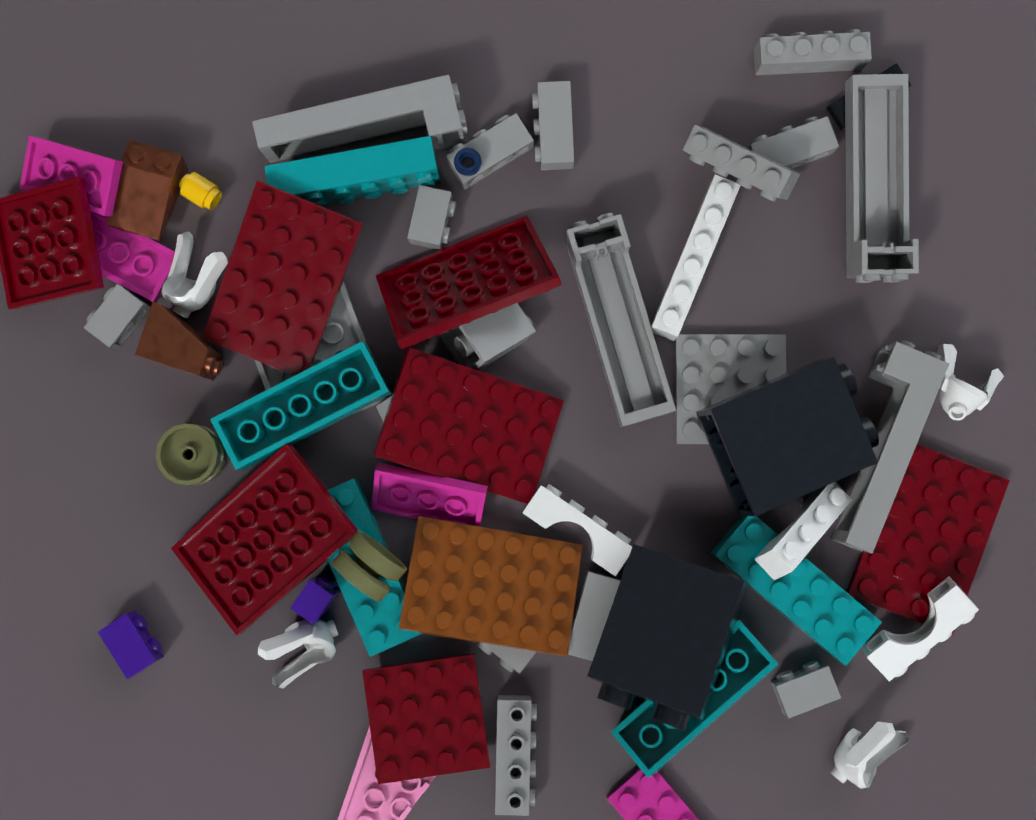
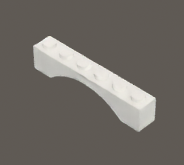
[651,174,741,341]

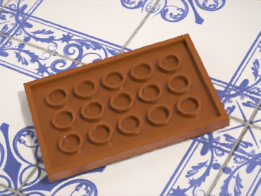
[398,516,582,657]

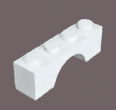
[755,482,852,580]
[522,484,632,576]
[862,577,979,681]

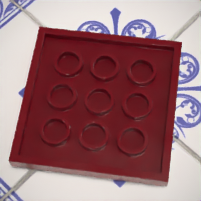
[0,177,104,309]
[362,653,491,785]

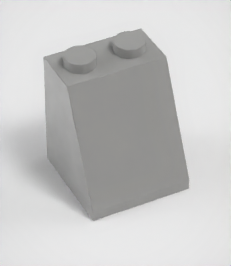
[439,303,536,371]

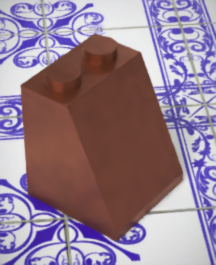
[135,302,223,381]

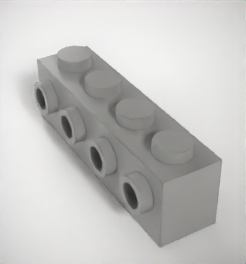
[754,29,872,75]
[683,125,800,202]
[495,695,537,816]

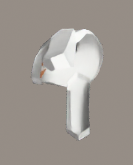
[162,232,228,318]
[937,344,1004,420]
[258,619,338,689]
[830,722,909,789]

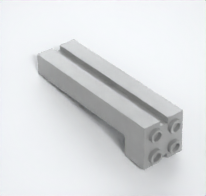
[252,74,468,163]
[845,74,919,283]
[565,213,676,428]
[831,340,949,553]

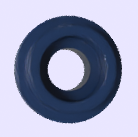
[454,148,482,176]

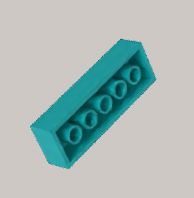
[264,136,440,207]
[210,341,392,470]
[328,478,422,657]
[710,515,882,666]
[611,620,778,778]

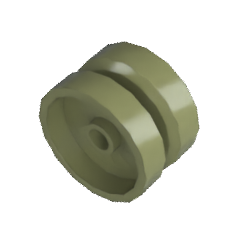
[155,423,227,485]
[332,530,407,602]

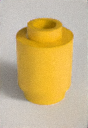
[179,172,222,210]

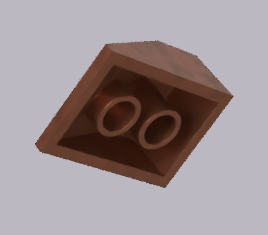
[106,140,188,241]

